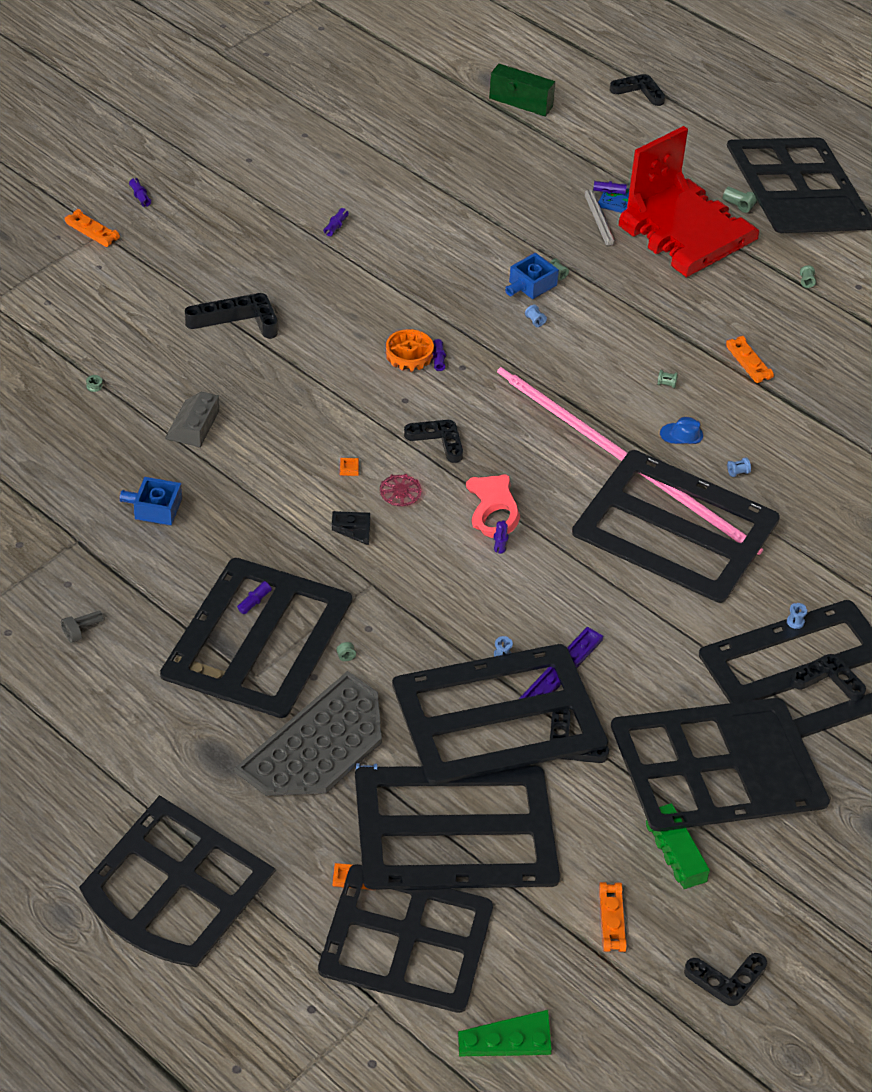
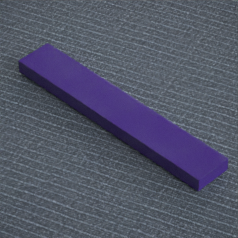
[519,627,603,699]

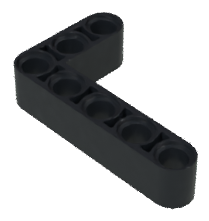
[184,293,278,339]

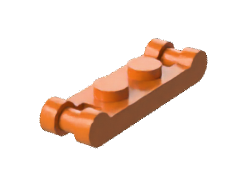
[65,209,120,247]
[726,336,774,383]
[599,882,626,952]

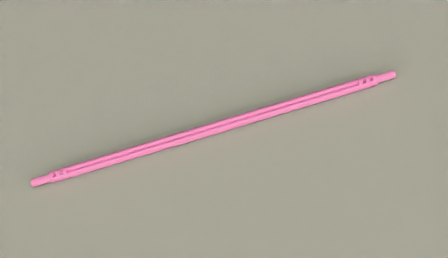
[497,367,763,555]

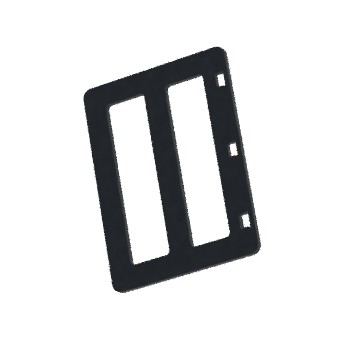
[572,450,780,603]
[160,558,352,718]
[699,600,872,738]
[392,644,608,784]
[355,765,560,890]

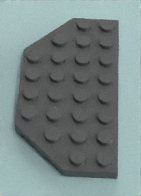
[235,671,382,796]

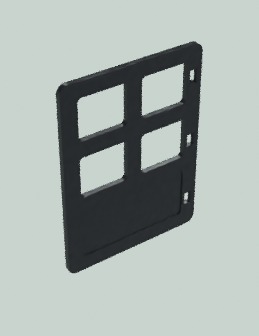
[727,137,872,233]
[610,698,830,832]

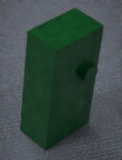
[489,63,556,117]

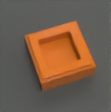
[340,458,359,476]

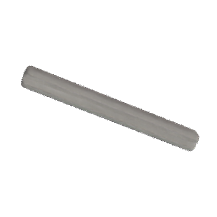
[585,190,615,246]

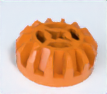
[386,329,434,372]

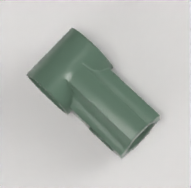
[722,186,757,213]

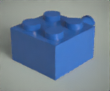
[505,253,559,299]
[120,477,182,526]

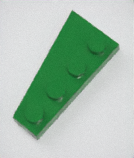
[458,1010,552,1057]

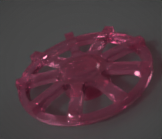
[380,473,422,506]

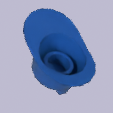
[660,417,703,444]

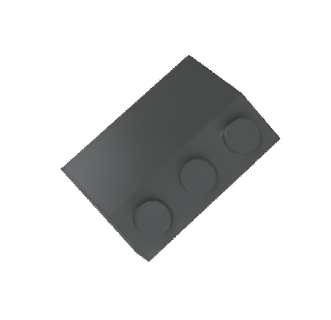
[166,391,219,447]

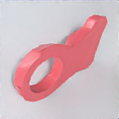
[466,474,520,538]

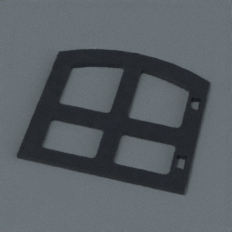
[79,795,276,967]

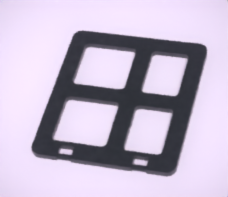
[318,864,493,1013]

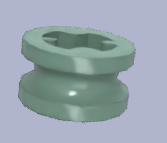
[86,375,103,392]
[336,642,356,661]

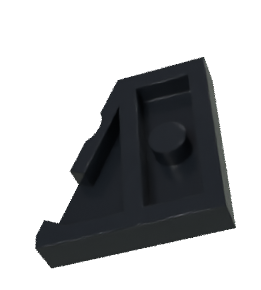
[332,511,370,545]

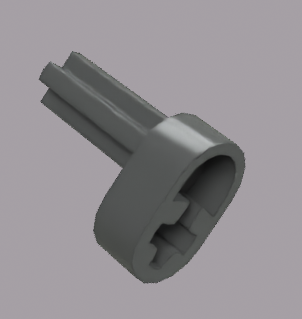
[61,611,104,643]

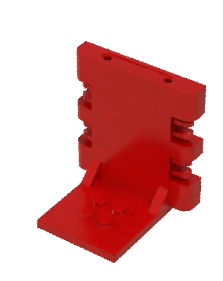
[618,126,759,278]

